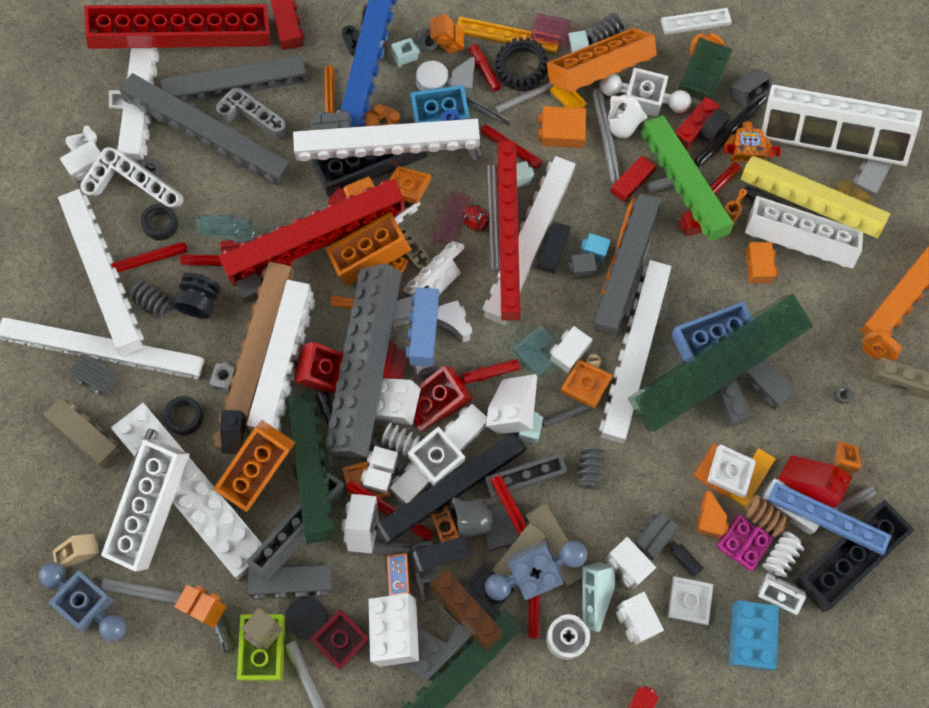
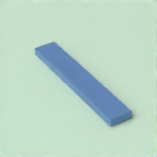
[767,482,892,555]

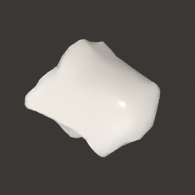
[608,95,648,139]

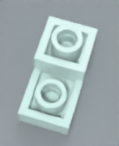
[568,30,589,52]

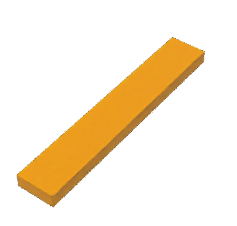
[457,16,560,54]

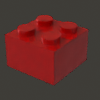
[294,342,343,393]

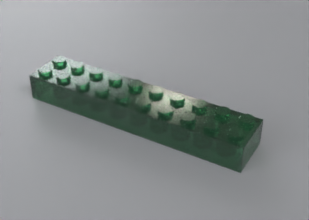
[628,294,814,432]

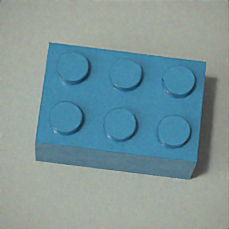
[729,600,779,671]

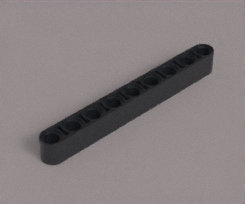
[374,432,527,545]

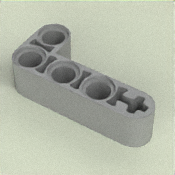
[216,88,287,140]

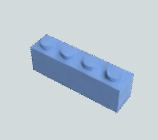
[406,287,439,367]

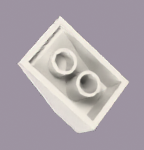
[486,374,537,435]

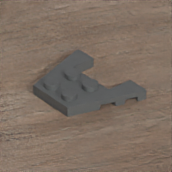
[397,603,472,681]

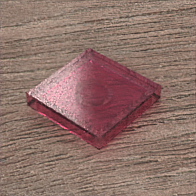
[531,13,571,45]

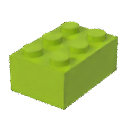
[237,614,286,682]

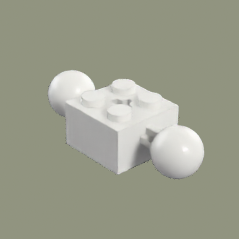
[600,68,691,117]

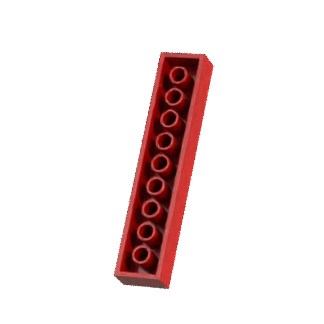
[84,4,270,49]
[218,179,405,287]

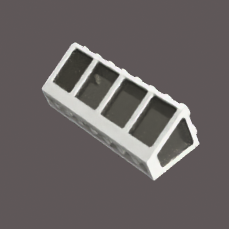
[762,85,922,166]

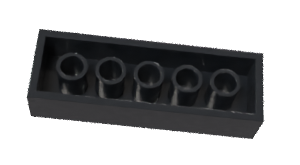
[312,117,427,197]
[794,500,914,613]

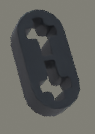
[342,25,360,56]

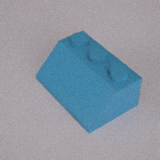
[410,85,470,123]

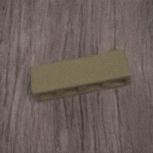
[43,398,121,469]
[524,504,584,588]

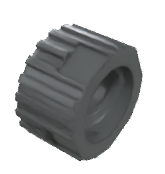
[834,386,853,405]

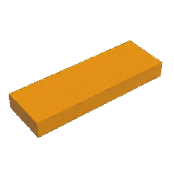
[728,448,776,508]

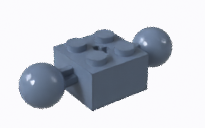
[485,540,587,600]
[39,562,126,642]

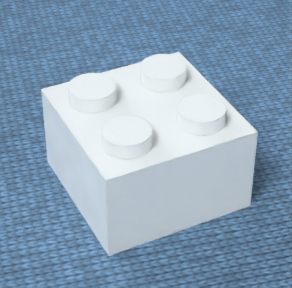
[375,378,420,425]
[408,426,465,486]
[342,494,379,553]
[605,537,656,590]
[616,592,664,645]

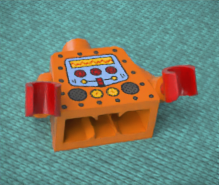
[723,121,781,162]

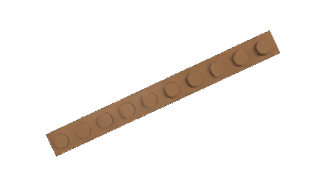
[213,261,294,450]

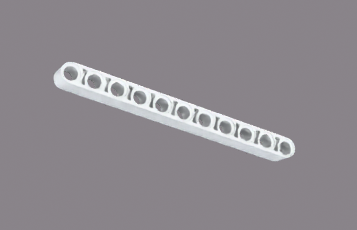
[0,318,205,379]

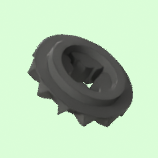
[138,158,164,183]

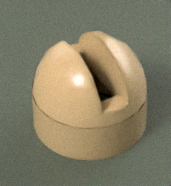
[586,354,601,368]

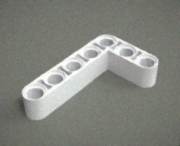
[81,147,183,208]

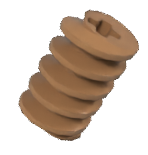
[745,495,791,537]

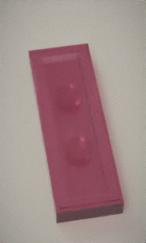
[434,191,469,245]

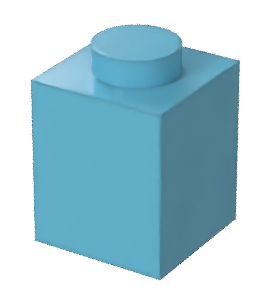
[581,233,611,263]

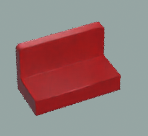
[382,341,409,379]

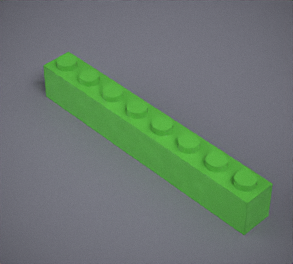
[641,115,734,241]

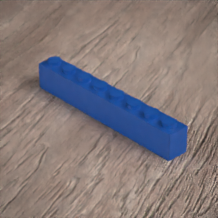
[341,0,398,127]

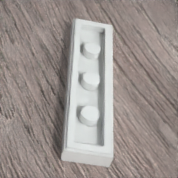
[661,8,732,35]

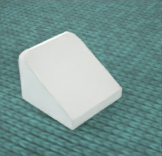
[109,90,124,109]

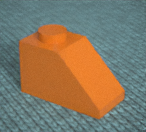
[696,491,729,539]

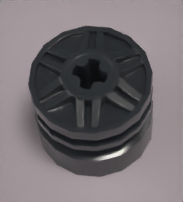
[172,272,221,319]

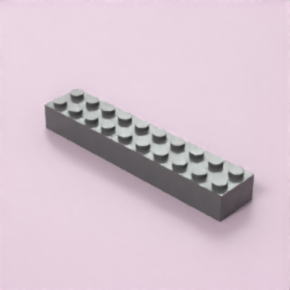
[324,263,402,459]

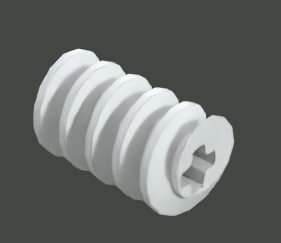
[382,421,420,456]
[763,532,805,578]

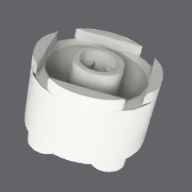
[546,615,590,660]

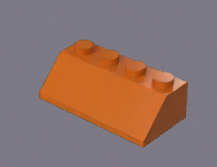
[325,212,412,287]

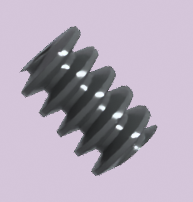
[586,13,624,45]
[130,279,173,318]
[576,446,605,490]

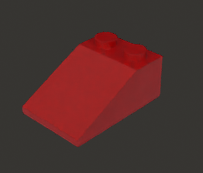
[413,366,474,432]
[778,455,852,509]

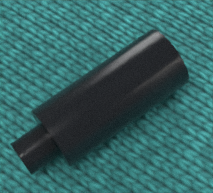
[668,540,704,578]

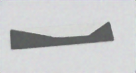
[466,97,511,126]

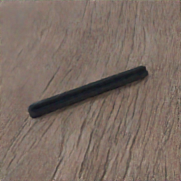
[694,96,767,167]

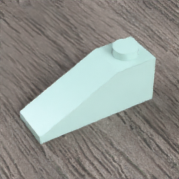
[583,562,615,632]

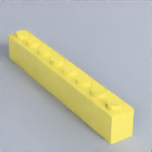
[740,155,890,239]

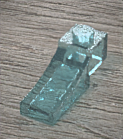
[196,215,254,242]

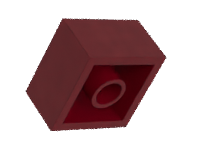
[310,609,370,671]

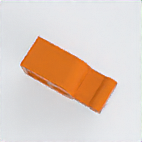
[724,188,747,238]

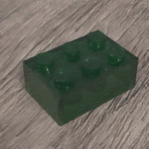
[678,37,733,101]

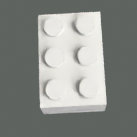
[369,593,419,667]

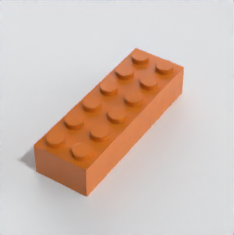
[547,28,657,92]

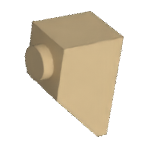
[52,533,99,568]

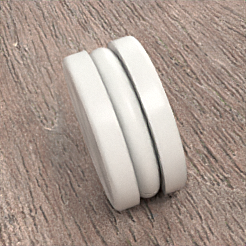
[416,61,449,91]

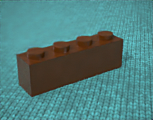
[431,569,502,651]

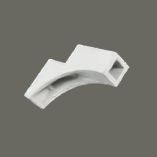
[392,296,472,342]

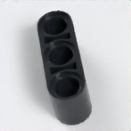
[537,221,571,274]
[411,535,472,573]

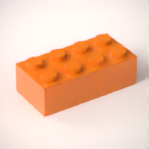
[213,420,296,512]

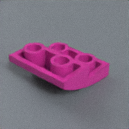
[715,514,774,571]

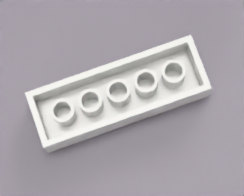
[745,196,863,269]
[101,439,190,571]

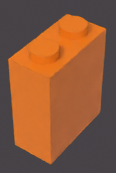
[538,106,586,148]

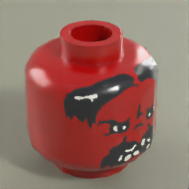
[462,204,489,232]

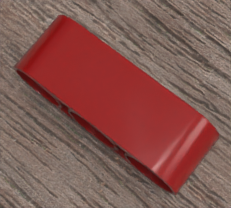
[610,155,657,203]

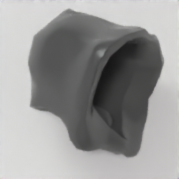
[448,497,493,538]

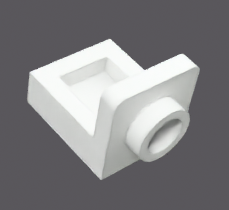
[65,125,97,151]

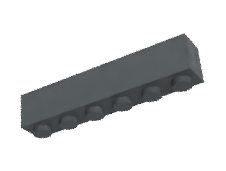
[246,473,346,583]

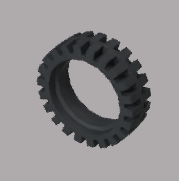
[496,37,548,91]

